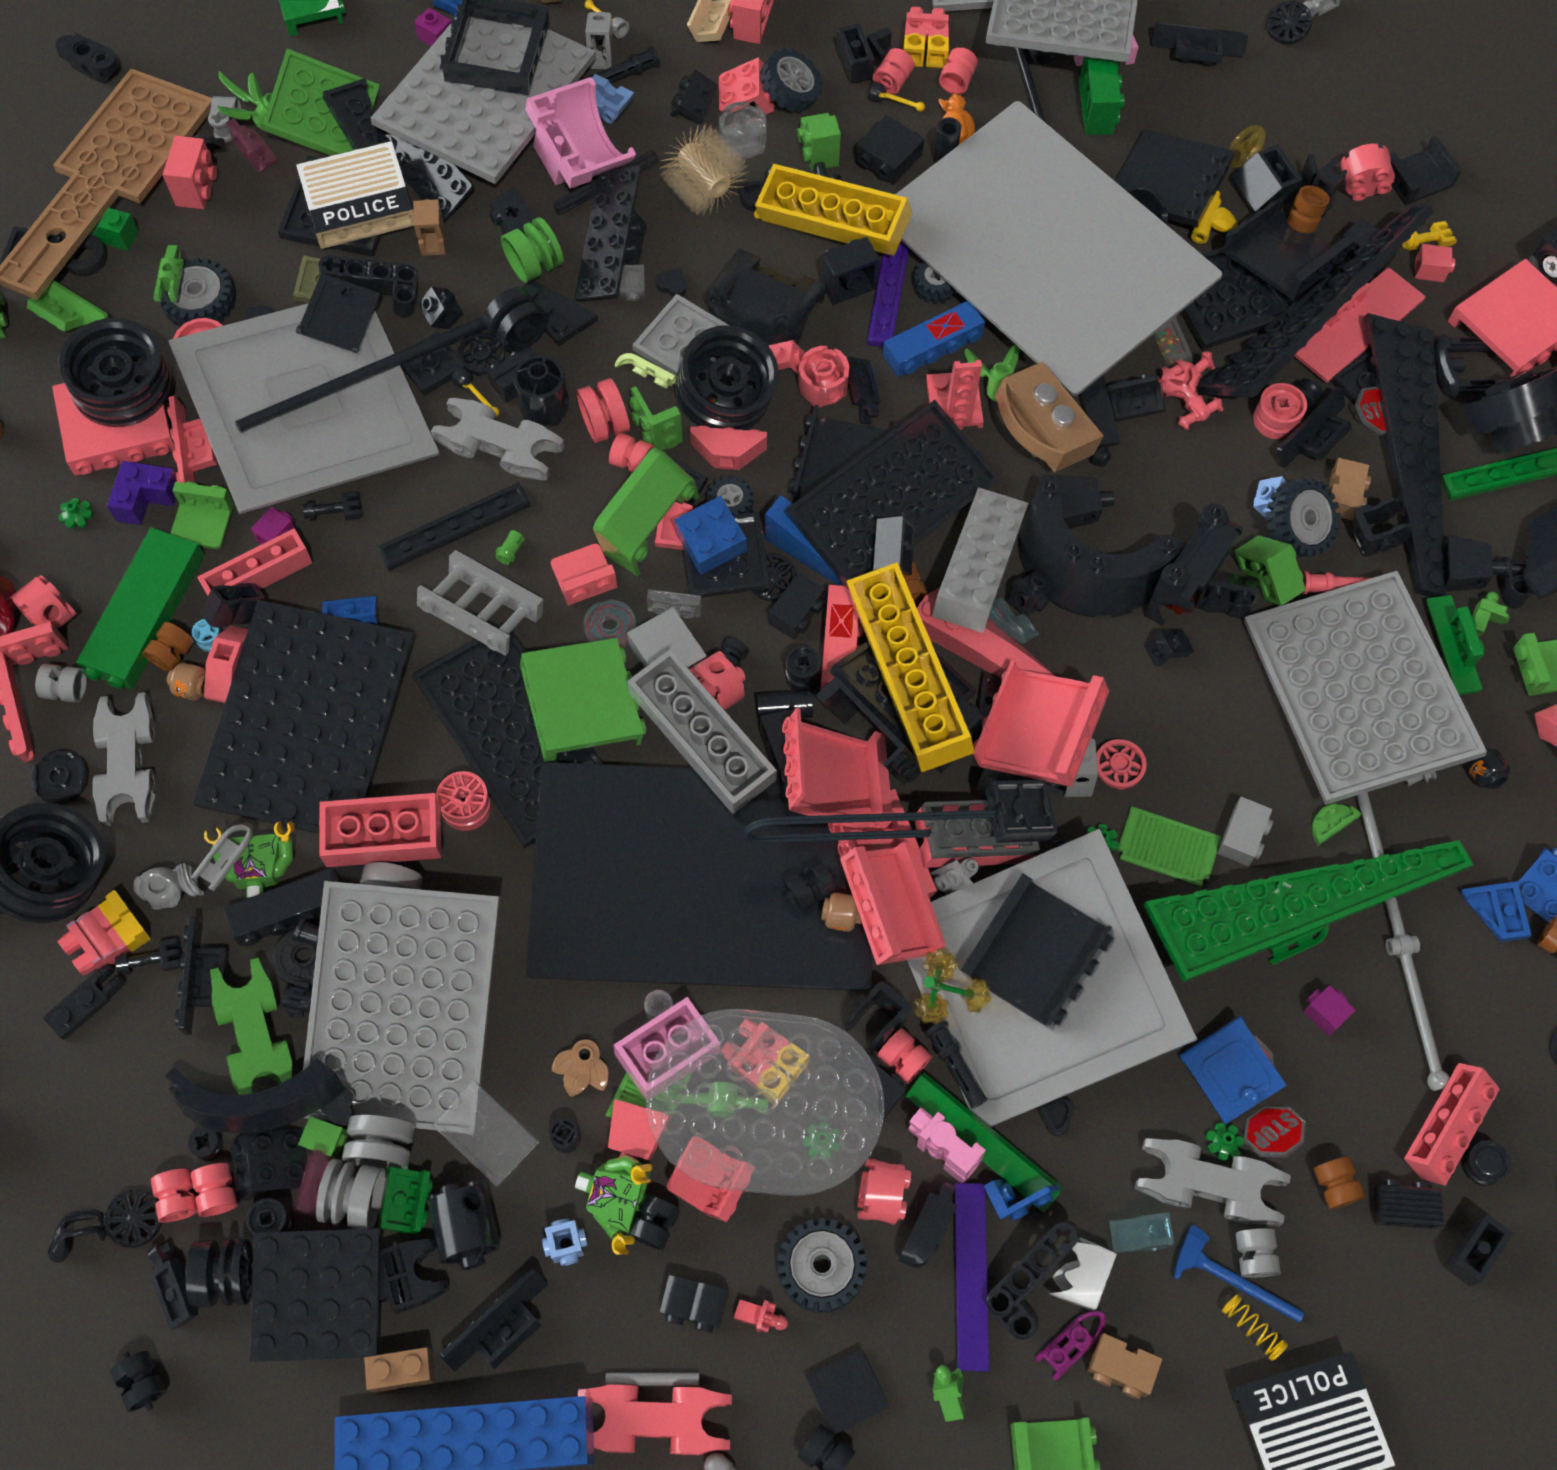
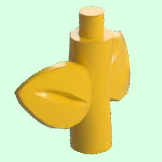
[1191,191,1239,244]

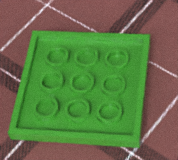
[261,49,380,156]

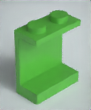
[1010,1417,1101,1470]

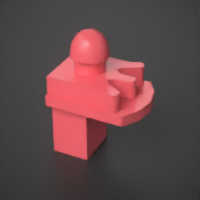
[734,1299,788,1333]

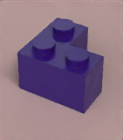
[107,461,177,525]

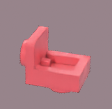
[769,340,804,375]

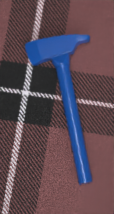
[1173,1225,1305,1323]

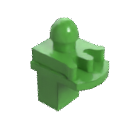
[1473,592,1510,636]
[933,1365,965,1422]

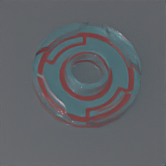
[583,599,636,647]

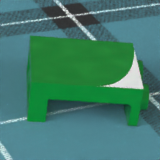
[279,0,346,37]

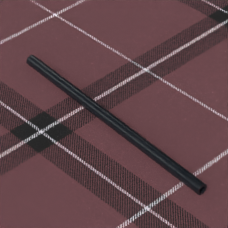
[235,316,486,433]

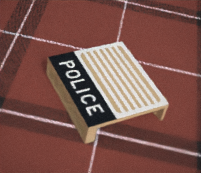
[296,141,414,249]

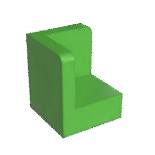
[298,1117,348,1159]

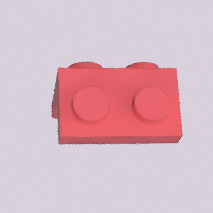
[719,57,774,114]
[551,544,617,606]
[667,1136,755,1222]

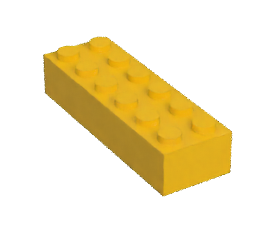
[755,164,912,256]

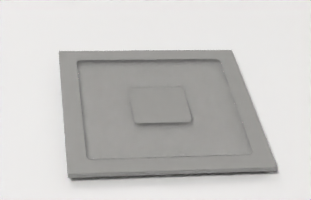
[168,303,439,514]
[907,829,1197,1127]

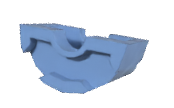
[592,74,634,124]

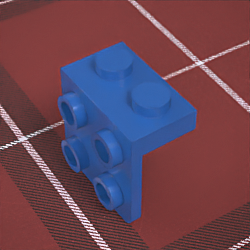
[1518,847,1557,922]

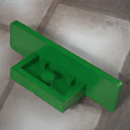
[1425,595,1484,695]

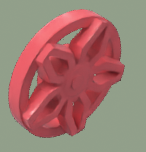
[1096,739,1147,790]

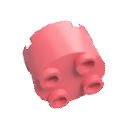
[1340,143,1395,201]
[798,346,849,408]
[10,575,77,630]
[689,651,746,711]
[857,1158,911,1225]

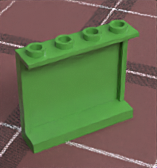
[520,638,646,762]

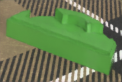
[1311,803,1362,846]

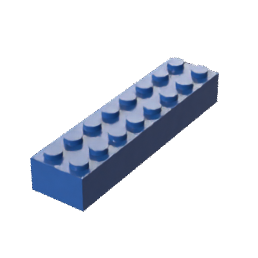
[334,1396,594,1470]

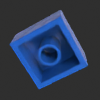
[674,496,747,575]

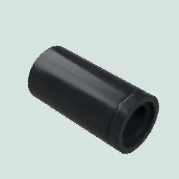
[933,117,962,163]
[757,691,813,722]

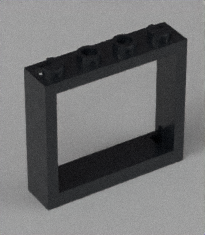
[439,0,550,95]

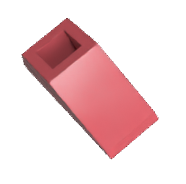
[690,426,767,470]
[204,625,248,703]

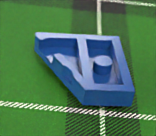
[1461,881,1531,942]

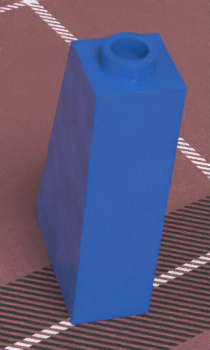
[765,495,844,586]

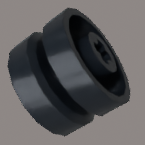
[483,287,549,353]

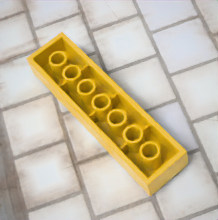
[847,562,974,773]

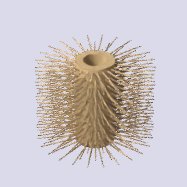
[659,124,748,215]

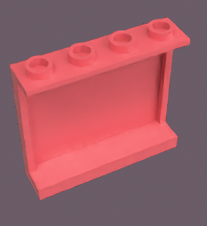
[1447,259,1557,377]
[52,383,175,476]
[973,660,1109,787]
[782,708,893,832]

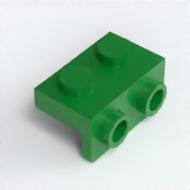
[377,1167,432,1234]

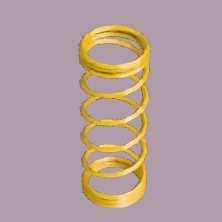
[1222,1294,1288,1361]

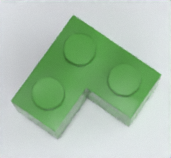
[797,113,841,171]
[1234,535,1306,606]

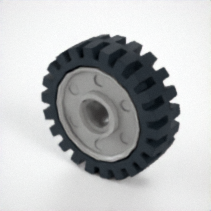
[160,257,236,327]
[1266,479,1341,557]
[777,1218,867,1313]

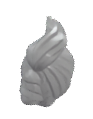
[133,863,204,910]

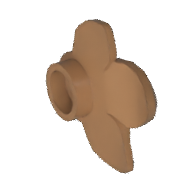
[552,1039,609,1097]

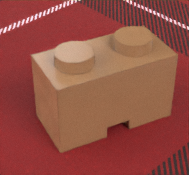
[413,199,446,256]
[1329,458,1371,521]
[1087,1334,1162,1400]
[364,1347,435,1393]

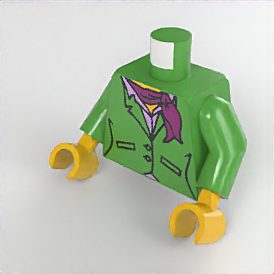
[204,820,295,899]
[575,1155,652,1254]

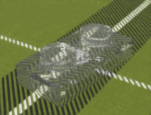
[647,589,702,618]

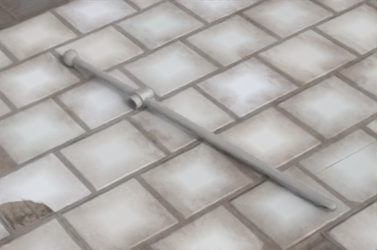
[1357,792,1450,1092]

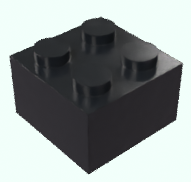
[820,236,880,305]

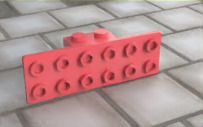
[1294,268,1425,383]

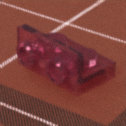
[226,118,278,172]
[292,1149,338,1217]

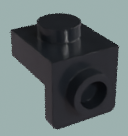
[1145,629,1194,666]

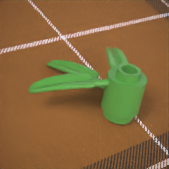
[217,71,272,129]
[964,344,1020,402]

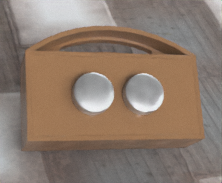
[995,362,1103,473]

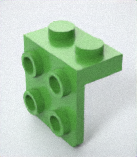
[629,386,683,450]
[171,482,234,549]
[1513,633,1557,696]

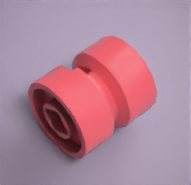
[873,48,914,95]
[939,48,978,94]
[609,433,655,472]
[877,1028,933,1084]
[190,1163,238,1217]
[151,1168,198,1223]

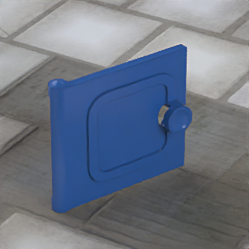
[1179,1016,1287,1124]

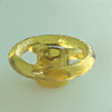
[1228,125,1266,168]

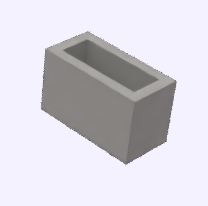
[1217,797,1273,866]

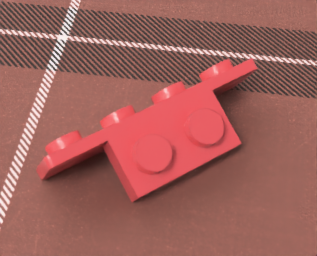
[167,396,217,483]

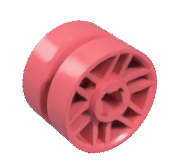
[1253,383,1307,440]
[436,771,492,831]

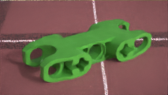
[210,958,292,1095]

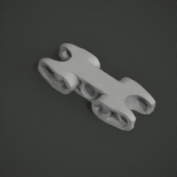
[431,398,564,480]
[93,692,156,827]
[1135,1138,1291,1226]

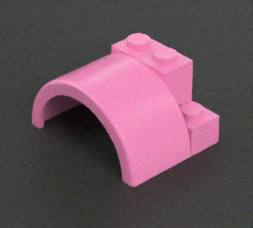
[525,77,636,188]

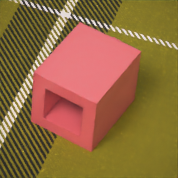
[1415,244,1455,282]

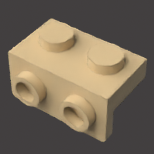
[687,0,733,42]

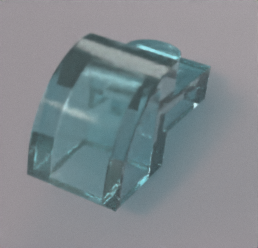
[1109,1212,1174,1253]

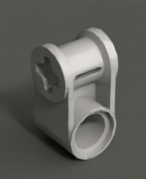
[208,96,241,142]

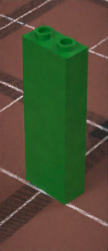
[76,528,205,690]

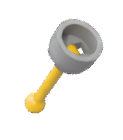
[585,0,629,39]

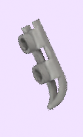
[191,824,253,892]

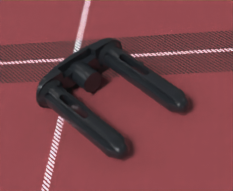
[1435,334,1506,398]

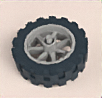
[760,48,823,112]

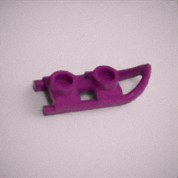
[1035,1310,1106,1381]

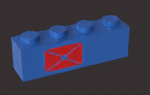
[882,301,985,377]

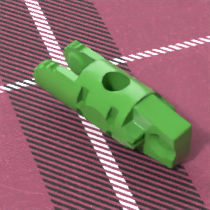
[153,245,184,302]

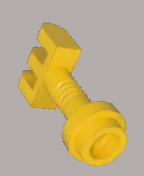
[1402,221,1457,251]

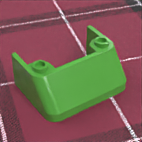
[593,447,699,577]

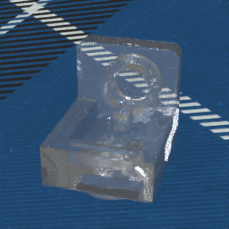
[620,265,645,301]

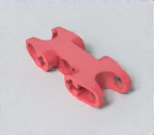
[578,1384,732,1455]

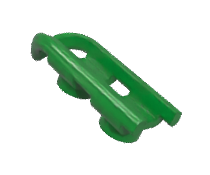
[1269,925,1329,965]

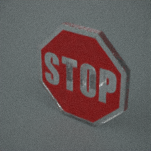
[1355,387,1386,435]
[1244,1106,1306,1158]

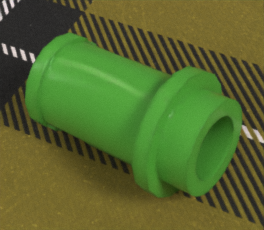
[495,530,525,565]

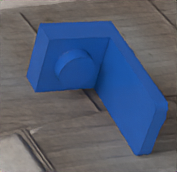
[984,1179,1059,1221]

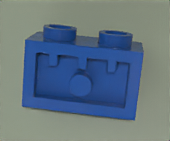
[322,596,378,625]

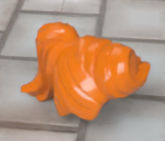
[939,93,975,145]

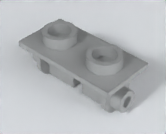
[930,858,978,895]

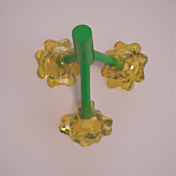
[915,949,991,1024]

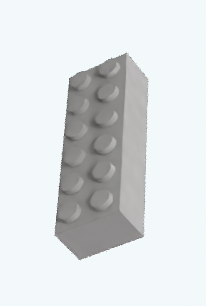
[932,487,1028,633]
[627,649,777,814]

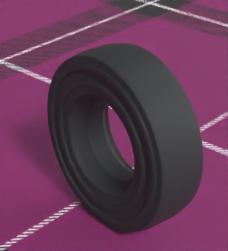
[64,234,107,276]

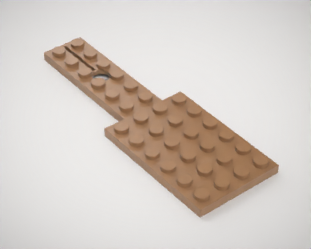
[0,68,212,300]

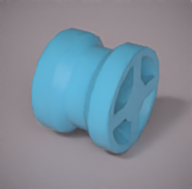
[192,619,221,652]

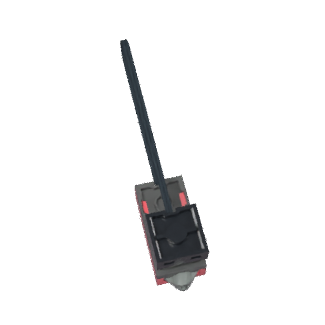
[745,780,1058,868]

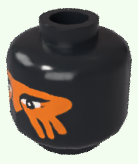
[1467,749,1510,790]

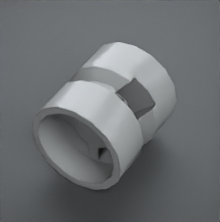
[35,664,87,703]
[1235,1228,1281,1278]

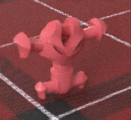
[1160,351,1224,430]

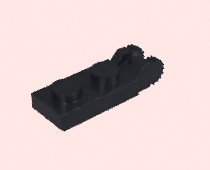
[43,964,125,1040]

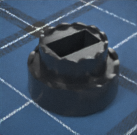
[1460,367,1557,455]

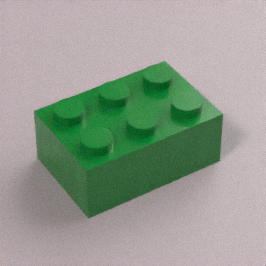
[1079,56,1124,135]

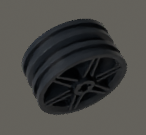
[59,318,171,427]
[675,325,779,430]
[0,803,105,923]

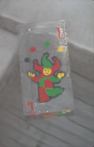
[1154,317,1192,367]

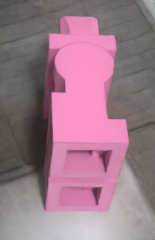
[908,1108,986,1183]

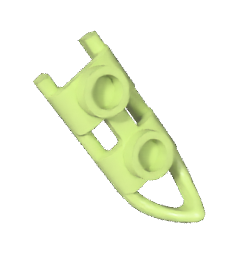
[615,353,676,389]

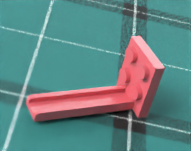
[926,360,984,430]
[0,622,69,762]

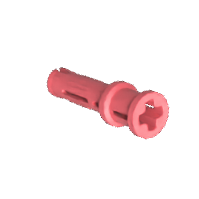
[1301,571,1371,595]

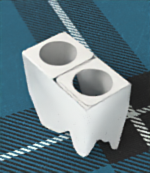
[1048,1238,1117,1311]

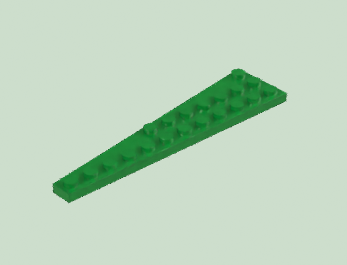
[1143,840,1474,983]

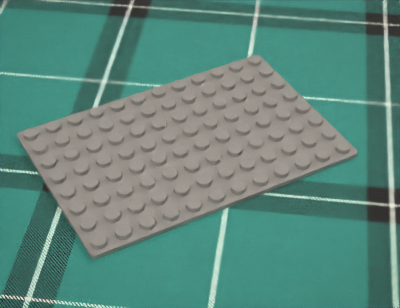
[895,101,1222,396]

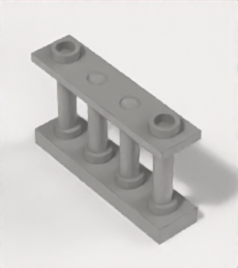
[417,550,543,656]

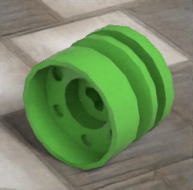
[501,217,564,283]

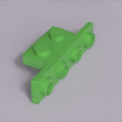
[27,270,108,332]

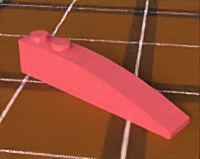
[917,588,1055,679]

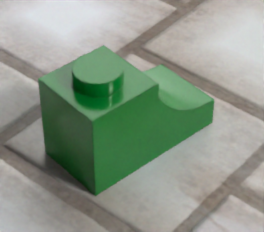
[89,207,139,251]

